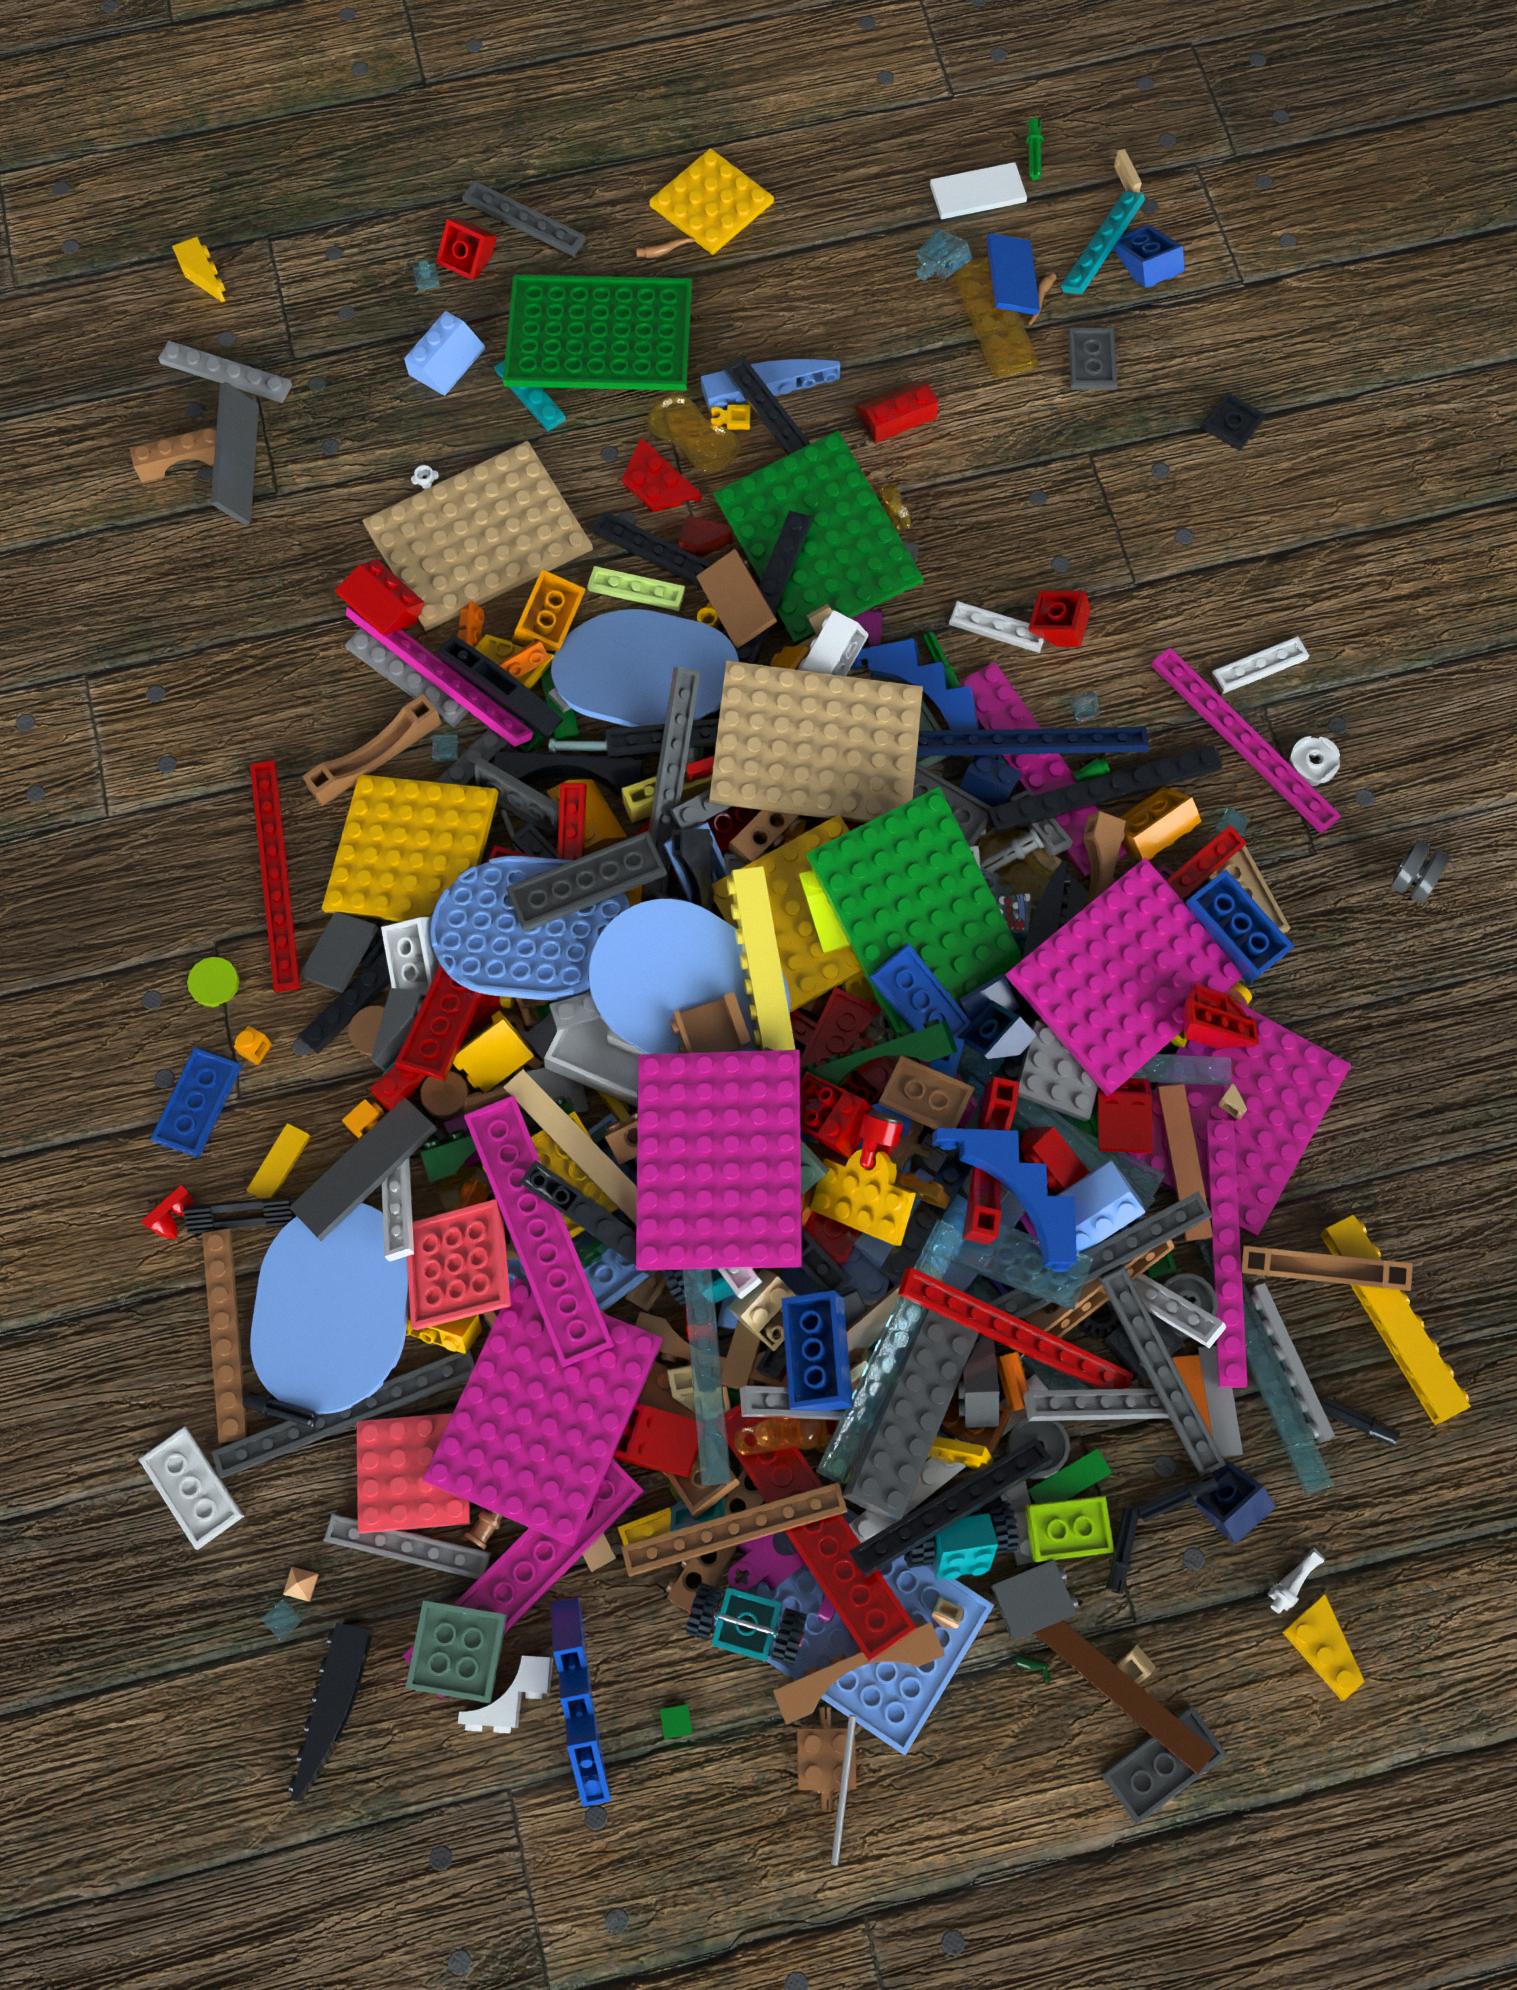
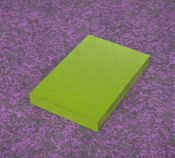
[1024,1496,1114,1563]

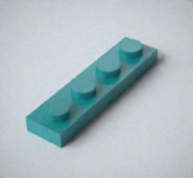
[494,360,566,432]

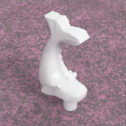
[1268,1548,1325,1613]

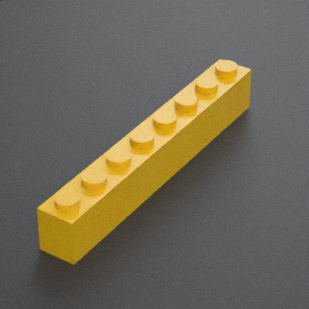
[1320,1214,1471,1425]

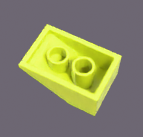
[799,870,850,954]

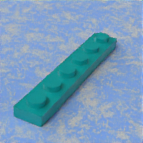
[1061,191,1145,294]

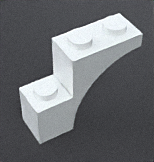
[458,1656,553,1733]

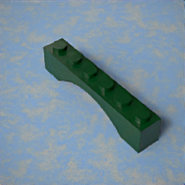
[800,1019,958,1087]
[420,1096,575,1182]

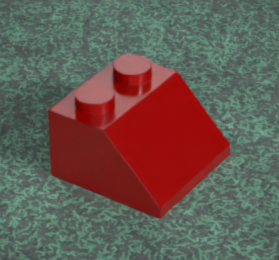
[435,218,497,280]
[1028,590,1091,647]

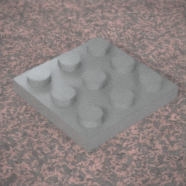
[1017,1021,1098,1122]

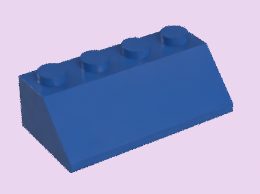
[782,1290,853,1411]

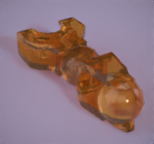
[734,1417,869,1455]

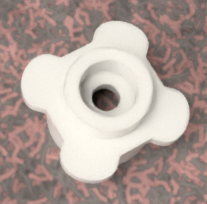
[411,465,439,490]

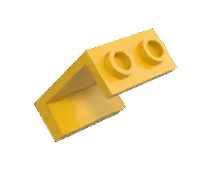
[453,1010,534,1093]

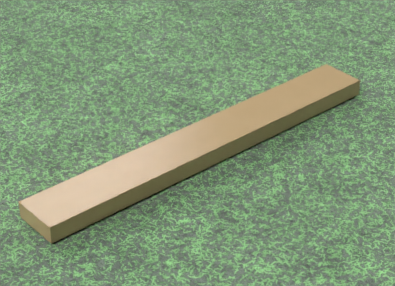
[503,1069,637,1226]

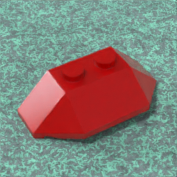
[1182,983,1259,1049]

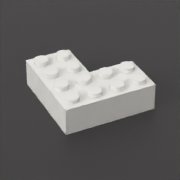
[544,991,645,1108]

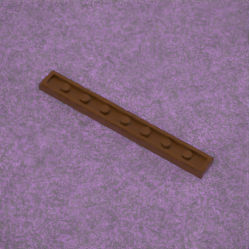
[1033,1621,1216,1775]

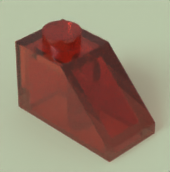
[679,515,733,557]

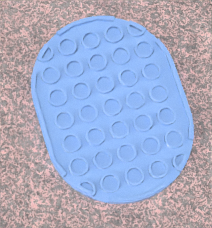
[551,609,739,727]
[430,856,630,1000]
[589,899,790,1054]
[250,1203,410,1414]

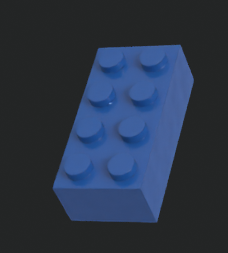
[1185,870,1294,985]

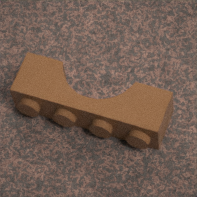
[130,426,217,482]

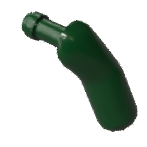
[1015,1655,1051,1683]

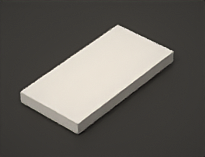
[930,162,1027,219]
[138,1426,244,1550]

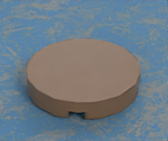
[349,1006,385,1056]

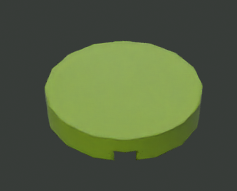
[187,957,240,1007]

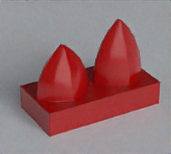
[140,1184,194,1239]

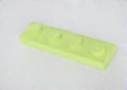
[587,566,685,611]

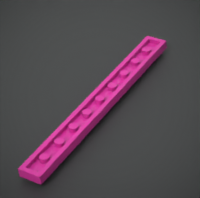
[345,606,533,747]
[1151,648,1341,834]
[1206,1120,1248,1388]

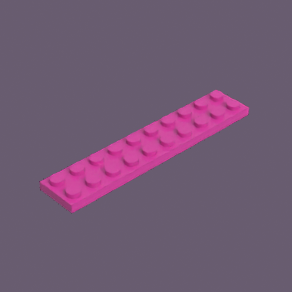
[959,662,1127,880]
[464,1095,614,1367]
[403,1458,645,1698]

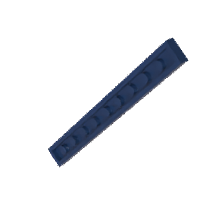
[917,727,1149,756]

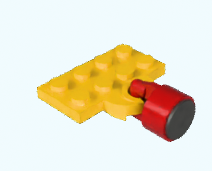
[810,1110,916,1246]

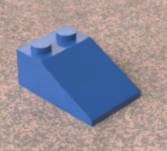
[1113,224,1185,287]

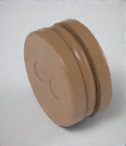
[420,1071,471,1121]

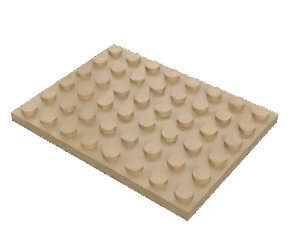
[362,441,593,632]
[709,660,923,823]

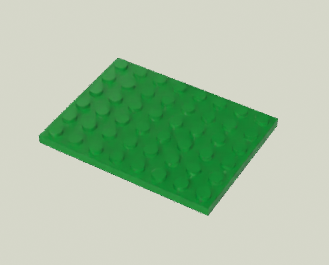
[503,275,692,391]
[713,431,924,646]
[805,786,1023,1039]

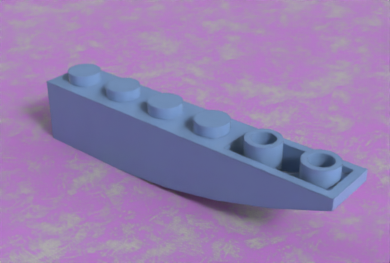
[701,359,840,412]

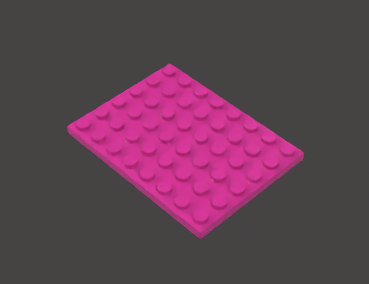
[1005,857,1243,1096]
[1116,1000,1352,1239]
[636,1050,802,1270]
[422,1277,664,1547]

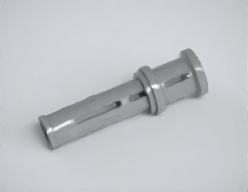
[980,828,1044,876]

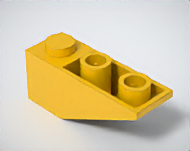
[172,237,226,302]
[406,1310,482,1354]

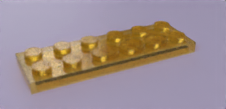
[952,256,1038,379]

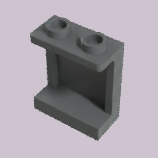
[990,1560,1079,1641]

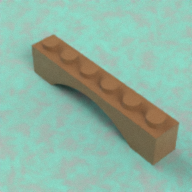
[302,694,442,806]
[1082,811,1126,910]
[1242,1246,1413,1291]
[635,1312,788,1387]
[773,1619,945,1725]

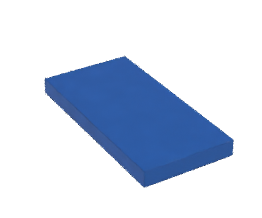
[986,233,1040,315]
[868,943,972,1038]
[150,1047,242,1158]

